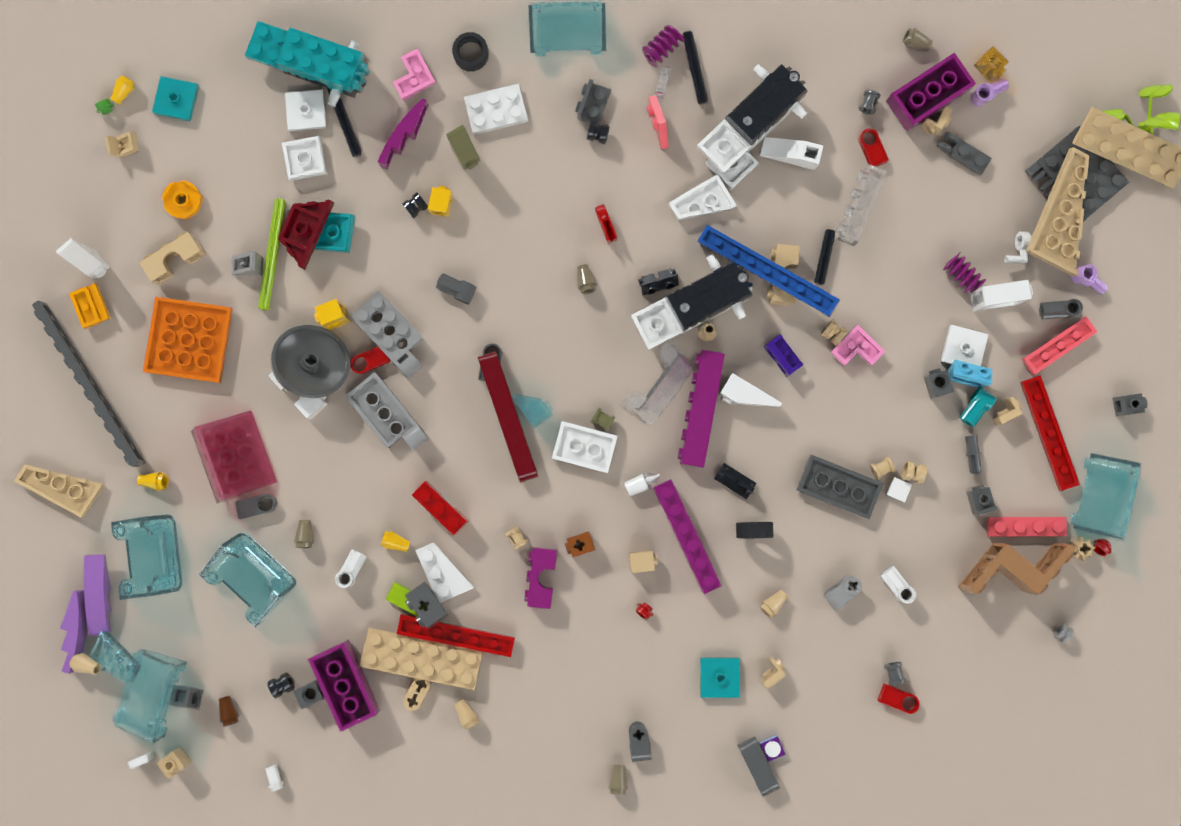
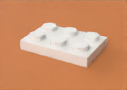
[464,83,528,135]
[552,421,617,473]

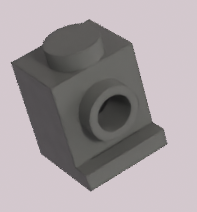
[1112,393,1148,417]
[966,485,998,515]

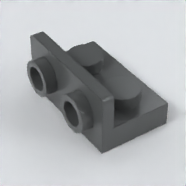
[575,79,611,125]

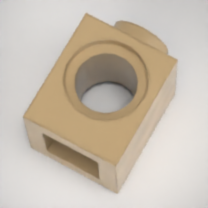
[629,550,658,573]
[157,746,192,779]

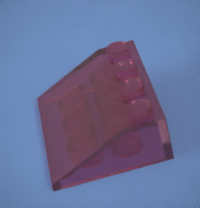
[191,410,277,504]

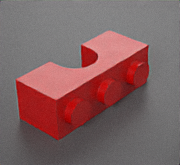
[411,481,469,536]

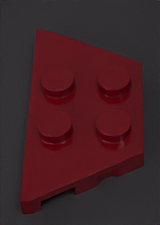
[278,199,335,270]

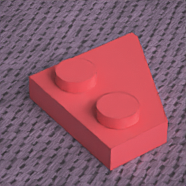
[647,95,669,149]

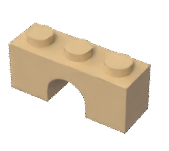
[139,232,206,285]
[767,244,800,306]

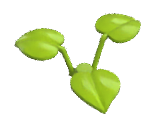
[1102,84,1181,135]

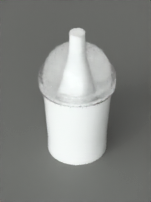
[624,472,661,496]

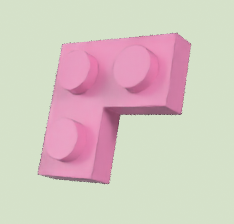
[393,49,436,101]
[830,325,886,366]

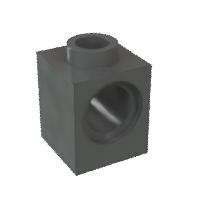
[924,368,954,399]
[293,679,325,710]
[169,685,204,710]

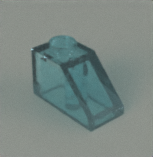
[511,394,554,429]

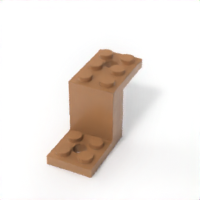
[958,542,1075,595]

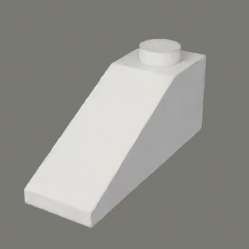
[56,238,110,279]
[719,373,782,408]

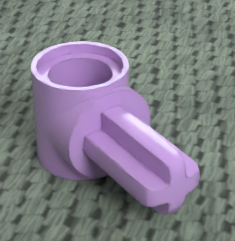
[971,79,1009,106]
[1071,264,1108,294]

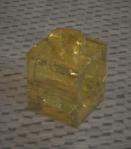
[974,46,1009,81]

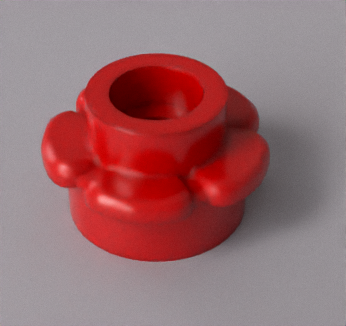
[1093,539,1112,557]
[635,602,653,620]

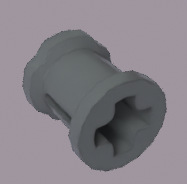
[859,90,881,115]
[884,661,907,686]

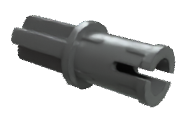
[965,435,982,474]

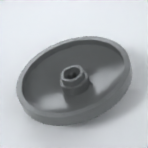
[271,325,350,398]

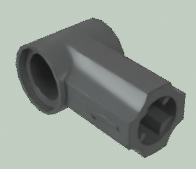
[436,273,477,305]
[1039,299,1083,319]

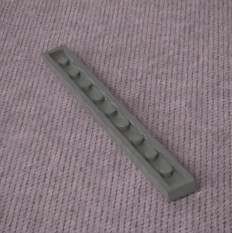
[32,300,146,467]

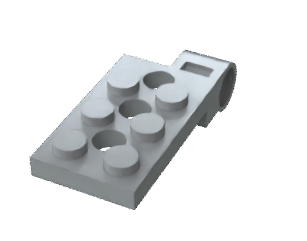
[350,291,424,379]
[345,372,429,450]

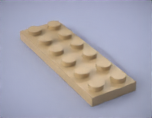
[1072,107,1181,189]
[359,628,483,690]

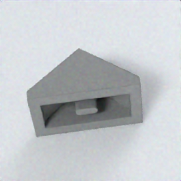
[232,251,263,276]

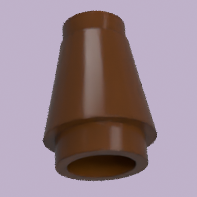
[218,696,240,727]

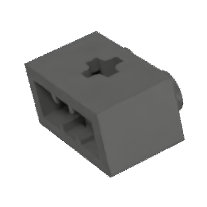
[405,582,448,629]

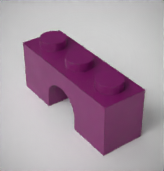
[524,547,557,609]

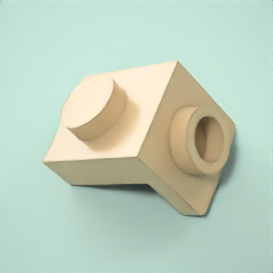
[920,106,952,135]
[105,131,139,158]

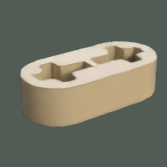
[404,678,431,711]

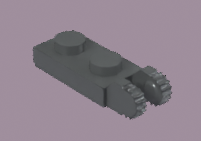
[937,132,992,175]

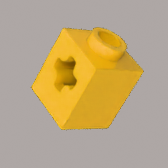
[428,186,453,217]

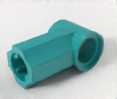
[959,387,997,427]

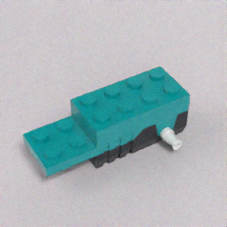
[244,21,369,107]

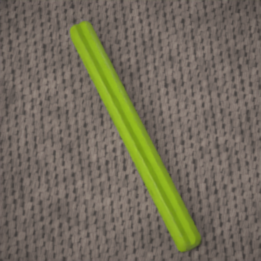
[258,198,286,310]

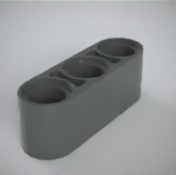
[738,736,781,797]

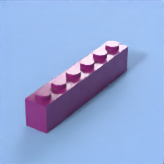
[677,349,725,468]
[653,479,722,594]

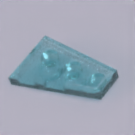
[89,631,142,683]

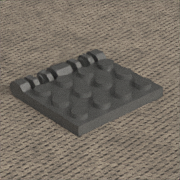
[1025,125,1130,222]

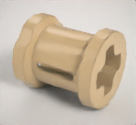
[870,456,896,480]
[504,525,529,551]

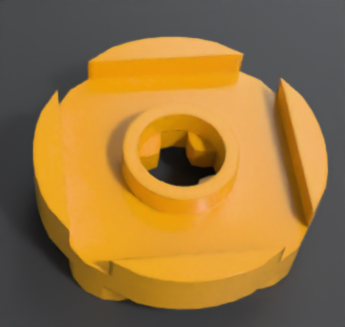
[162,180,203,220]

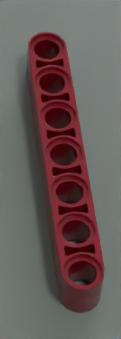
[478,351,538,483]

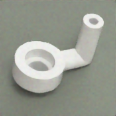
[1004,232,1032,264]

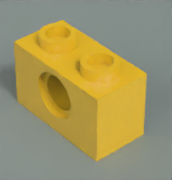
[314,299,351,330]

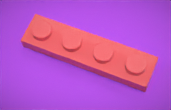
[1021,316,1097,375]
[987,517,1067,537]

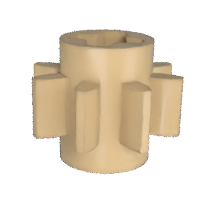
[1070,536,1095,561]

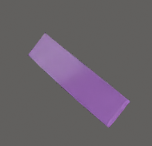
[84,554,111,636]
[60,590,87,674]

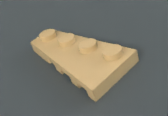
[14,464,105,519]

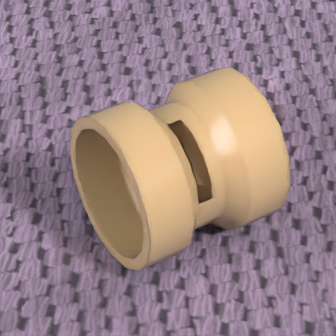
[821,319,848,346]
[902,461,927,484]

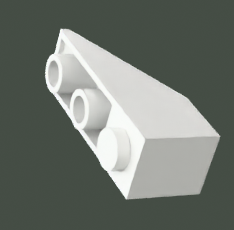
[760,137,823,170]

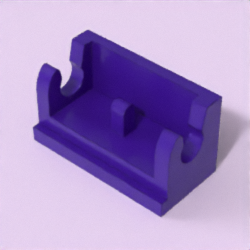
[764,334,804,377]

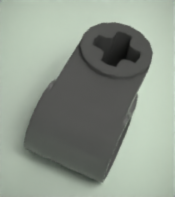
[629,721,652,762]

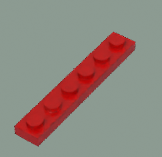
[1020,375,1080,491]
[396,614,515,657]

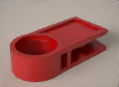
[858,128,889,169]
[595,204,617,244]
[350,347,391,374]
[877,683,920,714]

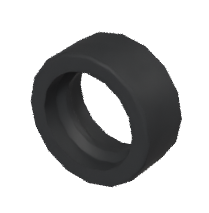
[452,32,489,71]
[736,522,774,539]

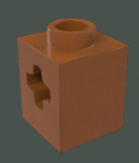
[565,531,595,557]

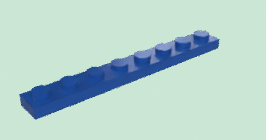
[697,225,840,317]

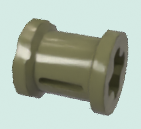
[591,408,615,432]

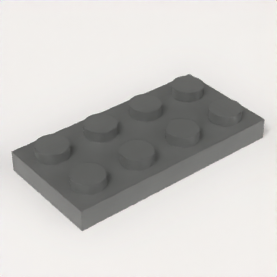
[796,454,883,519]

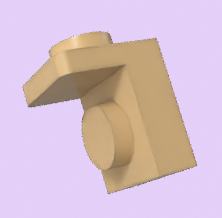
[993,397,1023,426]
[760,657,786,689]

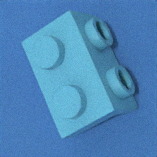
[948,360,992,388]

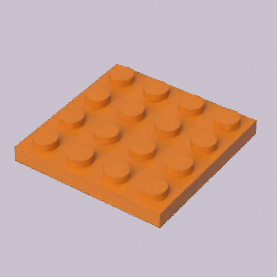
[143,297,233,383]

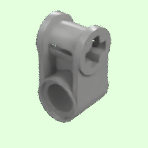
[823,576,862,611]

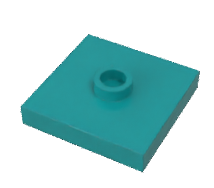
[152,76,199,122]
[315,212,356,253]
[700,657,740,698]

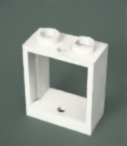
[970,280,1033,312]

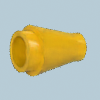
[110,75,135,105]
[137,472,169,491]
[380,531,410,552]

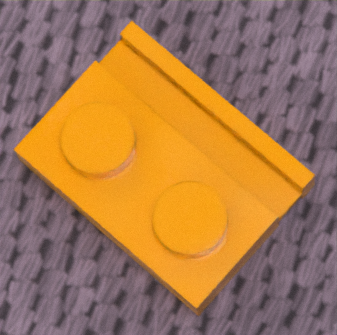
[69,283,111,329]

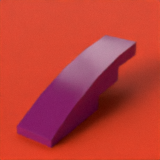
[377,98,429,170]

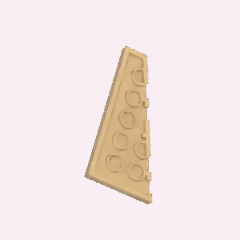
[1025,147,1089,277]

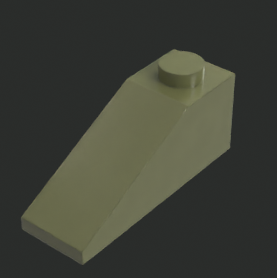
[446,125,480,170]

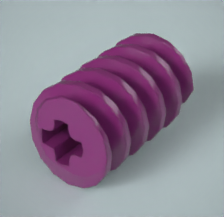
[642,25,684,67]
[943,252,986,293]

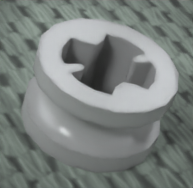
[1054,623,1074,643]

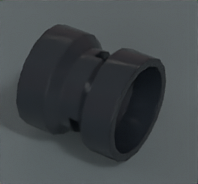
[587,121,610,145]
[402,192,428,219]
[267,672,295,699]

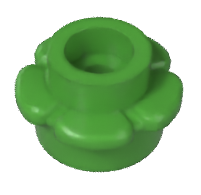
[95,99,114,115]

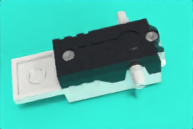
[697,64,808,174]
[630,254,753,350]

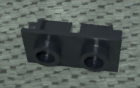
[638,268,679,296]
[714,463,757,500]

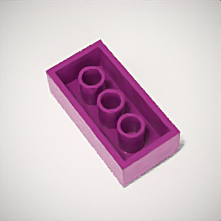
[886,52,976,132]
[308,640,380,732]

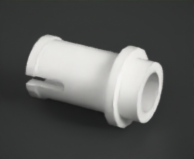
[265,764,284,791]

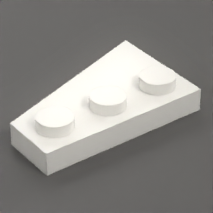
[668,174,737,220]
[415,542,475,603]

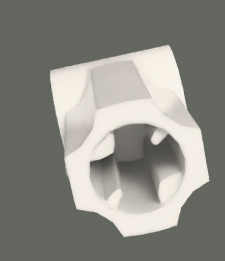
[335,549,367,588]
[880,566,916,604]

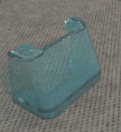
[528,1,606,56]
[1070,453,1142,542]
[111,514,182,600]
[199,533,296,628]
[113,649,187,743]

